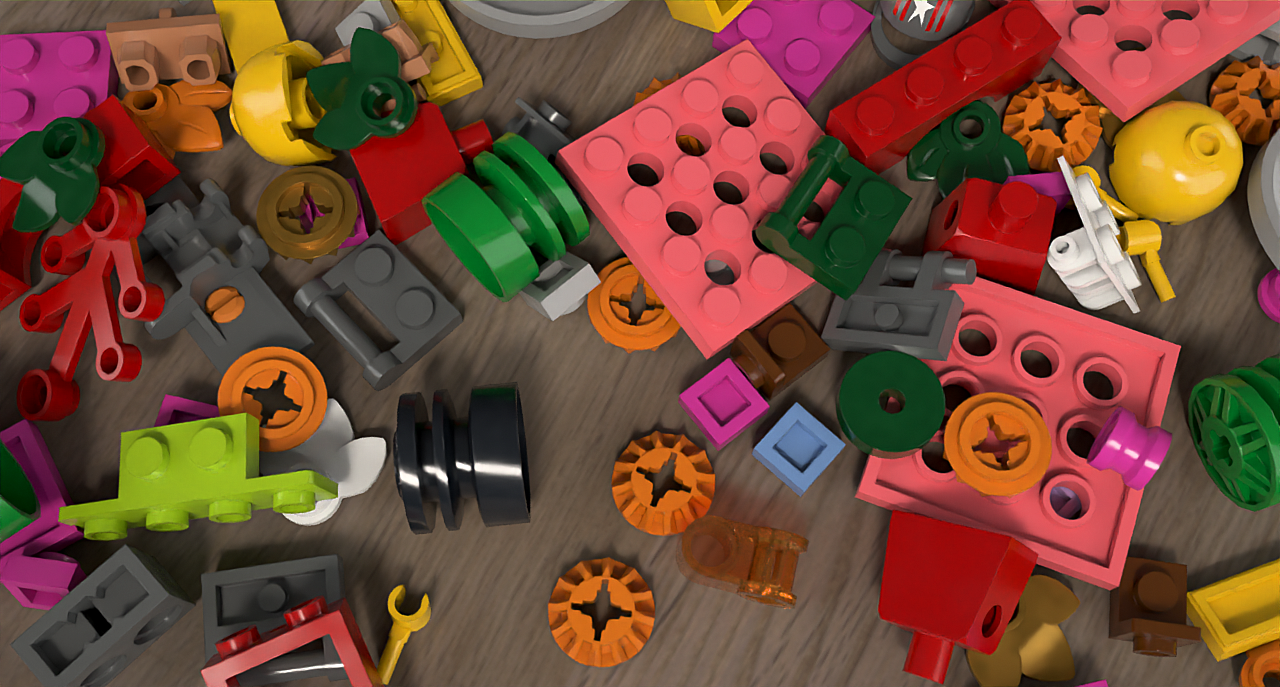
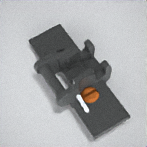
[90,175,315,394]

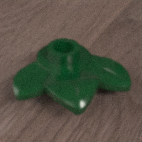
[306,27,418,151]
[907,100,1030,200]
[0,117,105,233]

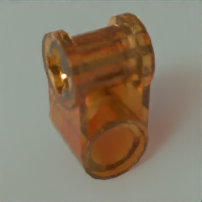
[676,515,809,609]

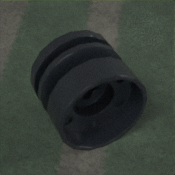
[393,382,531,535]

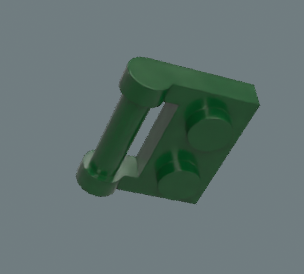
[755,135,913,301]

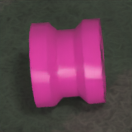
[1086,406,1172,491]

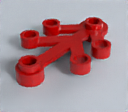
[16,183,165,422]

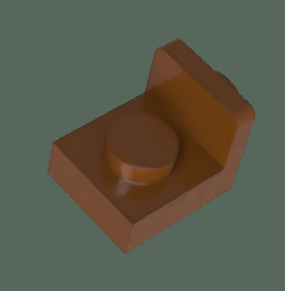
[730,303,830,401]
[1109,556,1201,657]

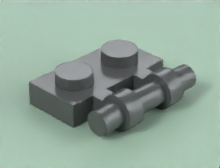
[821,248,977,361]

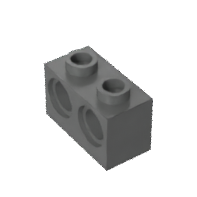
[10,544,196,687]

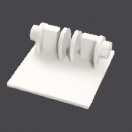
[1047,156,1142,313]

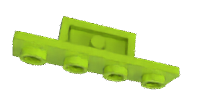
[58,413,338,541]

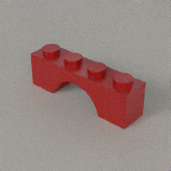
[824,0,1062,175]
[0,94,181,311]

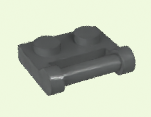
[293,230,463,391]
[201,554,349,687]

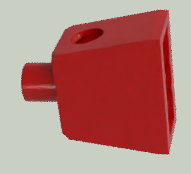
[349,102,494,245]
[921,178,1057,296]
[878,509,1039,685]

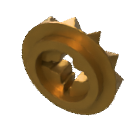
[256,166,361,264]

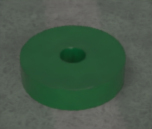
[836,351,945,459]

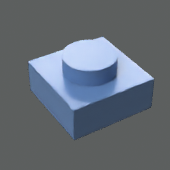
[752,402,846,497]

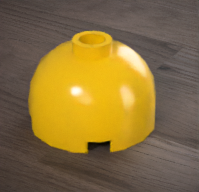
[230,40,337,167]
[1109,100,1243,225]

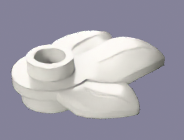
[259,399,387,526]

